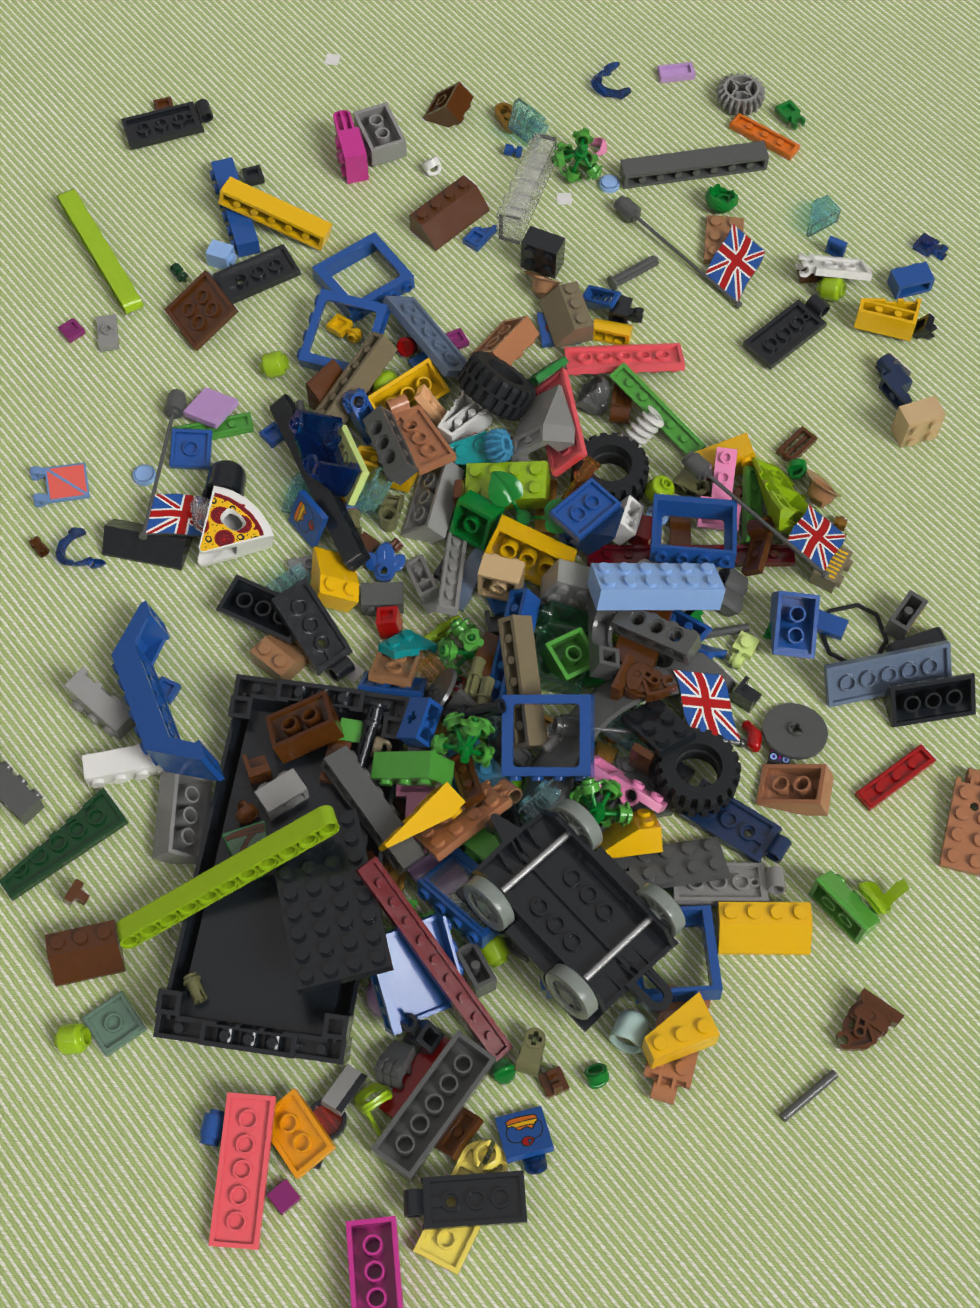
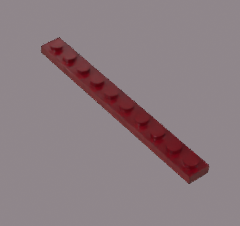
[587,544,795,567]
[355,856,513,1062]

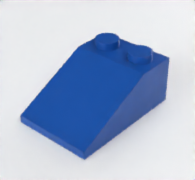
[770,591,820,659]

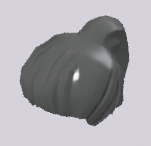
[575,376,610,415]

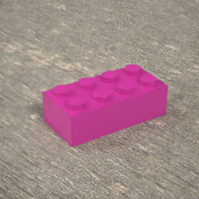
[346,1216,404,1308]

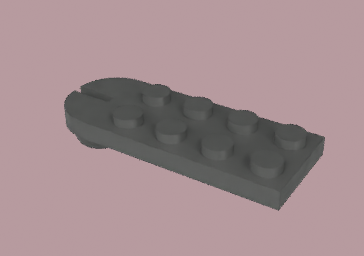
[613,837,730,889]

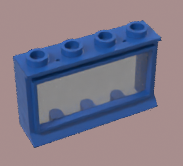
[417,847,497,949]

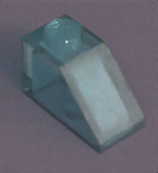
[806,195,841,237]
[354,465,393,516]

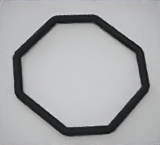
[820,603,888,661]

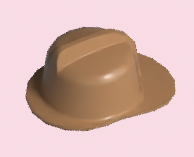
[524,271,563,299]
[806,470,841,508]

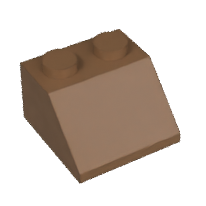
[250,635,309,680]

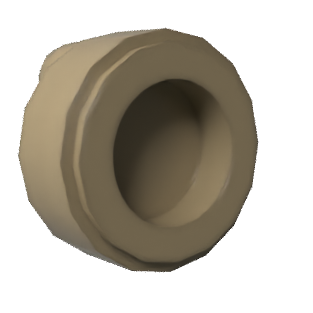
[369,736,392,758]

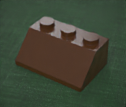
[265,690,344,764]
[45,920,126,987]

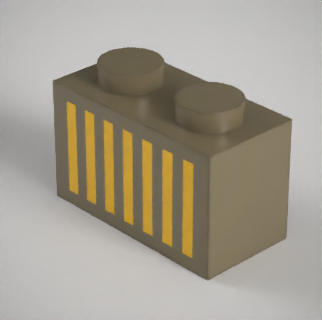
[809,546,853,593]

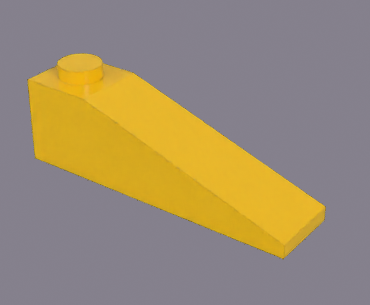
[378,782,465,851]

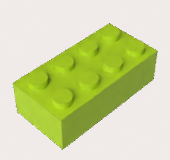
[465,461,551,510]

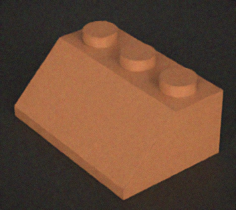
[470,315,539,366]

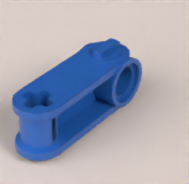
[341,388,374,446]

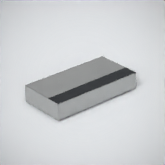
[321,1064,368,1117]

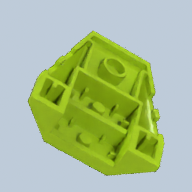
[752,457,824,535]

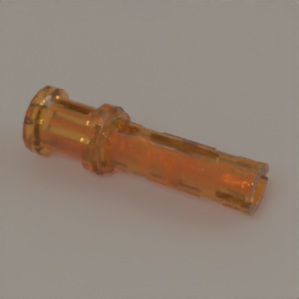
[561,456,600,500]

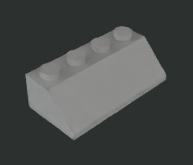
[400,462,464,543]
[152,772,212,864]

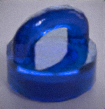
[522,1154,547,1175]

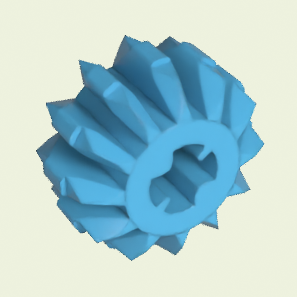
[482,428,514,463]

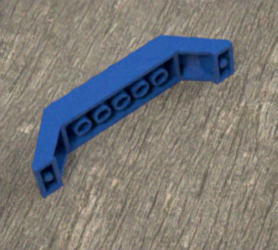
[111,600,225,782]

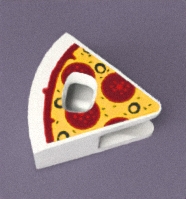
[197,486,274,567]

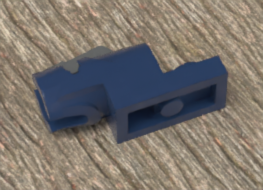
[875,353,913,410]

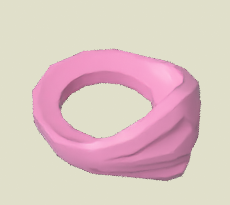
[588,137,607,157]

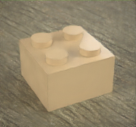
[891,395,946,448]
[477,553,525,602]

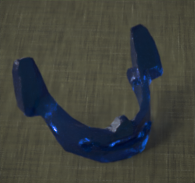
[591,62,632,100]
[55,527,106,569]

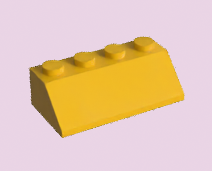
[482,514,577,586]
[715,902,813,955]

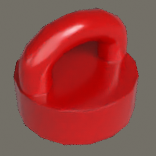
[397,337,418,357]

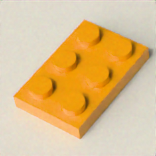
[271,1088,337,1179]

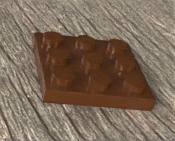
[164,270,239,351]

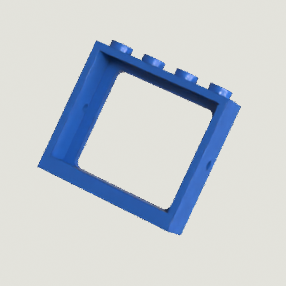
[312,232,415,323]
[297,288,390,371]
[649,494,737,569]
[501,694,595,781]
[636,905,723,1004]

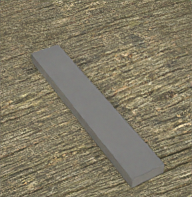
[436,528,467,616]

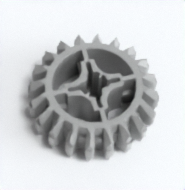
[716,72,765,116]

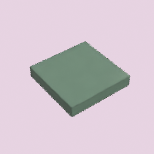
[82,991,147,1057]

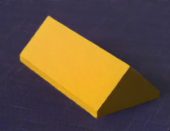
[368,358,451,410]

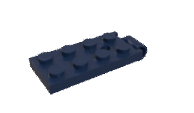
[679,779,792,863]

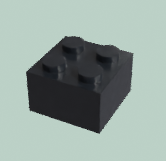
[520,226,565,279]

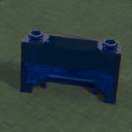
[289,409,361,497]

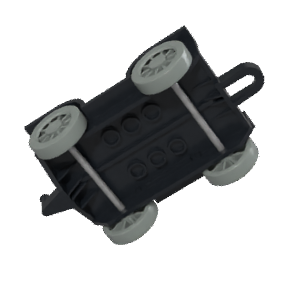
[455,799,686,1032]

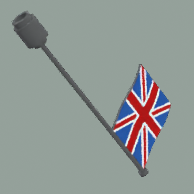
[614,195,765,309]
[139,389,209,540]
[682,451,845,579]
[552,670,746,747]

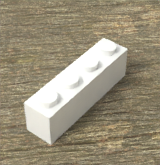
[82,744,165,788]

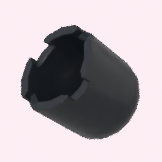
[202,460,247,503]

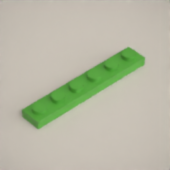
[609,362,706,455]

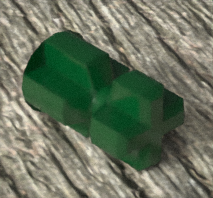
[170,263,188,282]

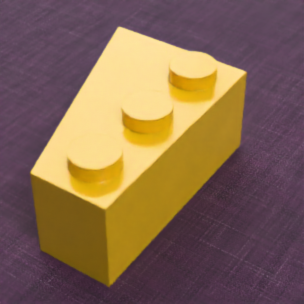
[641,992,720,1069]

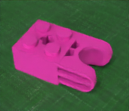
[333,110,369,184]

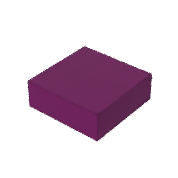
[58,318,86,343]
[446,328,469,350]
[267,1179,301,1215]

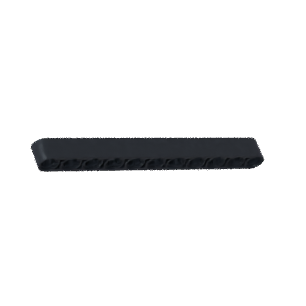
[269,394,370,572]

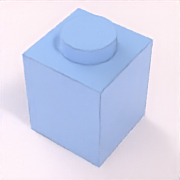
[205,239,237,270]

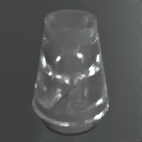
[190,496,209,529]

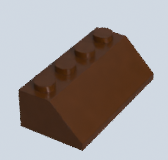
[409,175,489,251]

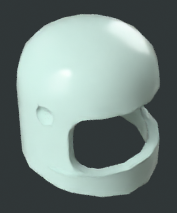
[609,1010,649,1054]

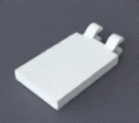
[795,254,872,281]

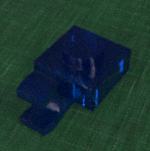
[912,233,949,261]

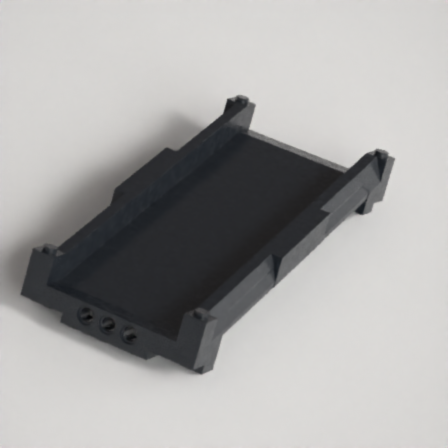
[153,674,410,1065]

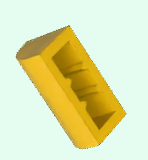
[593,318,633,345]

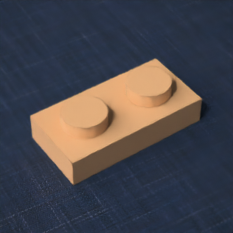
[414,384,447,426]

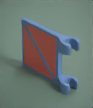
[30,462,90,508]

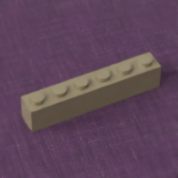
[304,331,398,444]
[498,615,548,749]

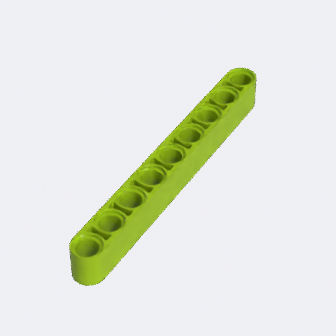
[57,188,144,315]

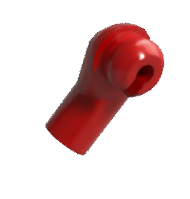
[741,720,762,753]

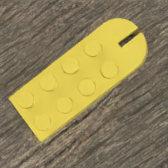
[413,1140,508,1276]

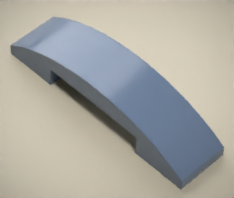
[458,547,484,612]

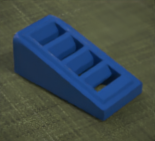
[583,285,621,309]

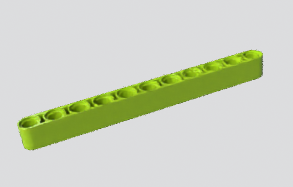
[116,805,340,949]

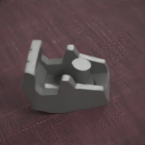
[374,1040,415,1091]

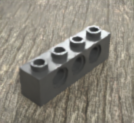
[363,405,419,486]
[611,610,702,666]

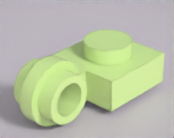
[728,630,760,669]

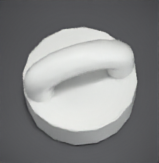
[422,156,442,176]

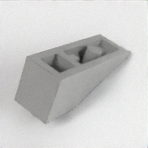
[405,554,439,614]

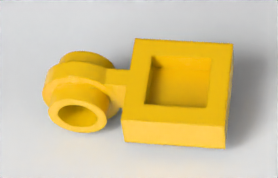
[326,313,363,344]

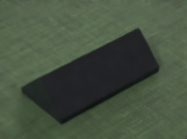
[102,519,193,571]
[216,574,295,644]
[883,673,976,727]

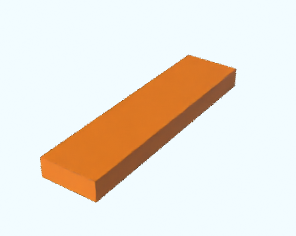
[729,113,800,161]

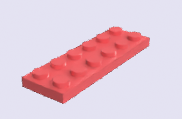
[564,343,685,376]
[534,367,587,477]
[208,1092,276,1250]

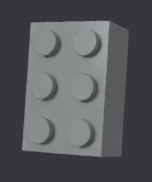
[353,102,407,166]
[540,559,592,613]

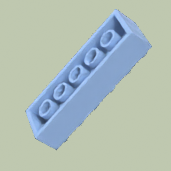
[587,562,726,610]

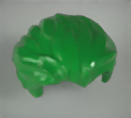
[705,184,739,214]

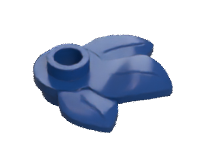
[365,542,405,582]

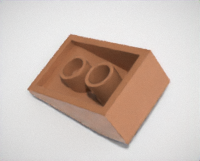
[756,764,834,816]

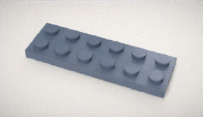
[382,296,468,377]
[823,640,952,707]

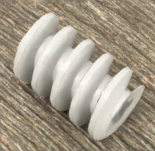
[620,405,664,448]

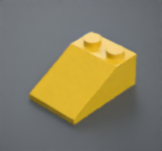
[311,546,359,613]
[596,808,663,858]

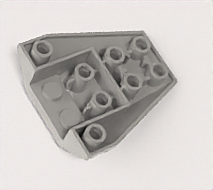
[511,385,575,462]

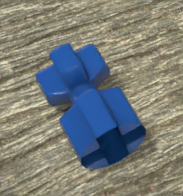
[504,144,523,158]

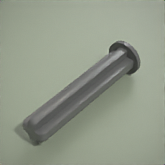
[607,255,659,291]

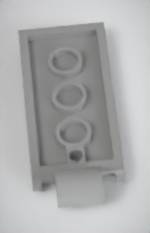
[672,862,786,906]

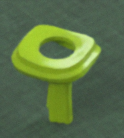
[858,878,910,915]
[354,1083,393,1137]

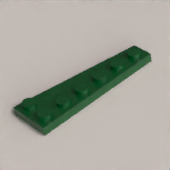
[0,788,128,901]

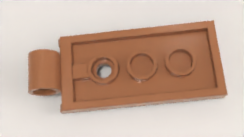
[385,394,457,475]
[938,768,980,877]
[414,779,522,862]
[643,984,711,1105]

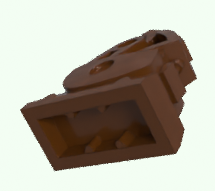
[610,653,677,703]
[835,988,905,1051]

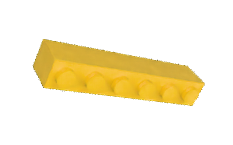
[218,177,333,251]

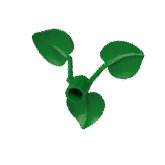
[488,471,566,534]

